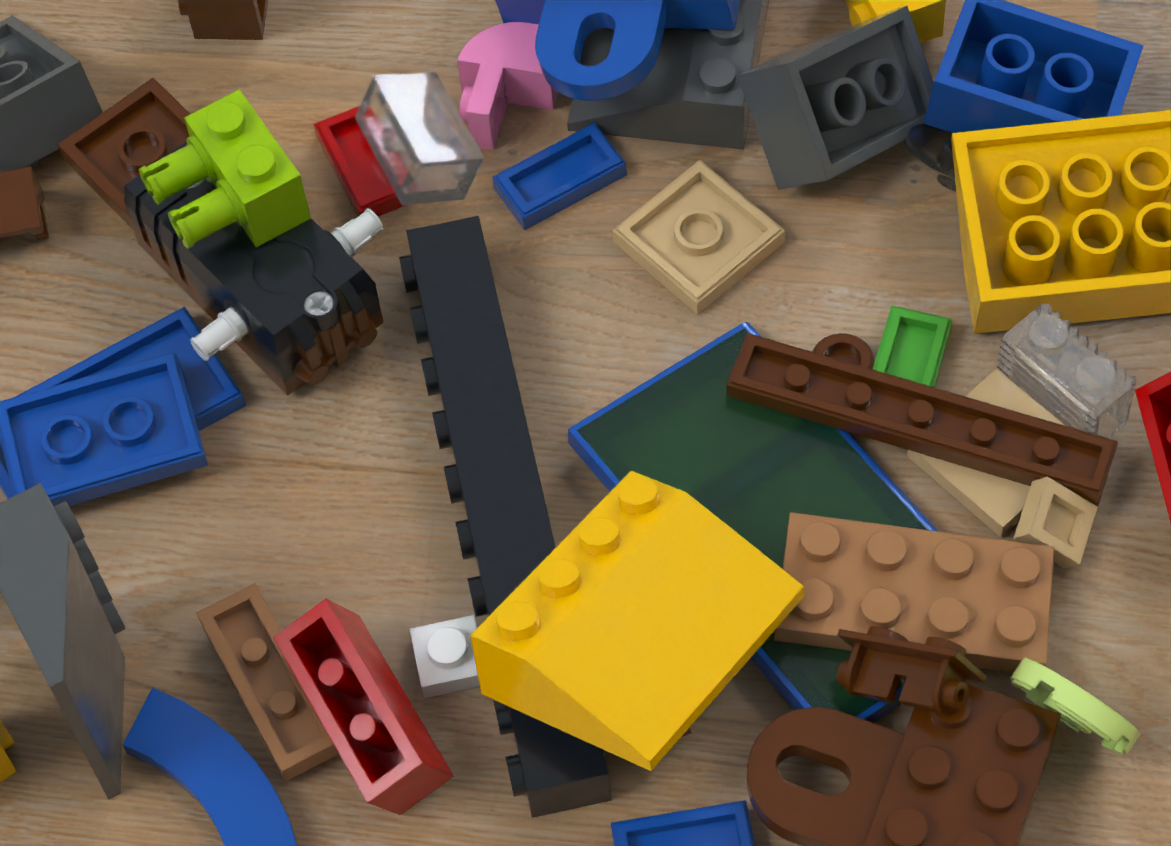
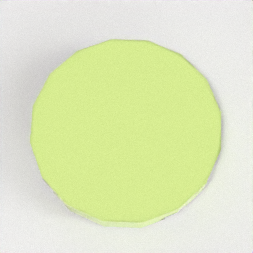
[1010,657,1141,755]

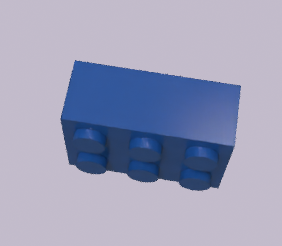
[923,0,1144,133]

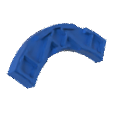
[123,687,298,846]

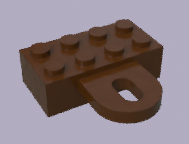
[747,682,1061,846]

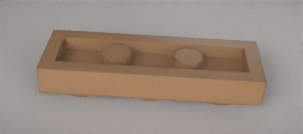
[196,583,339,782]

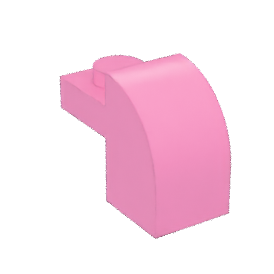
[457,22,559,150]

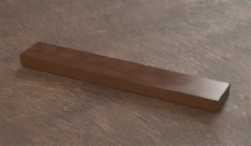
[726,333,1118,506]

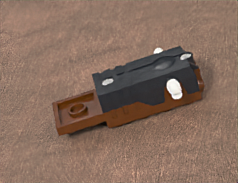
[57,78,384,396]

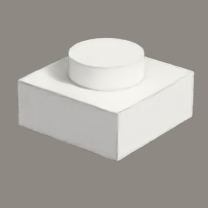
[410,615,480,698]

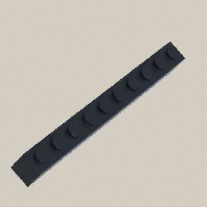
[399,216,612,818]

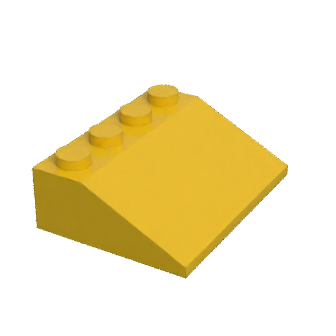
[951,110,1171,334]
[470,471,805,771]

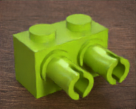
[138,89,311,249]

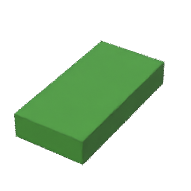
[873,305,953,388]

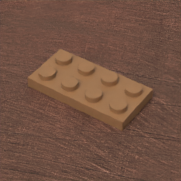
[774,512,1054,672]

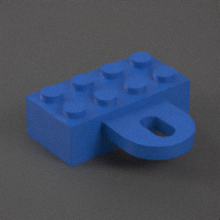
[495,0,740,101]

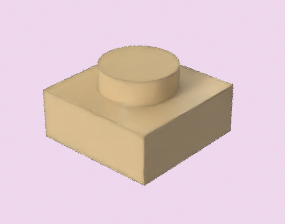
[1013,476,1098,568]

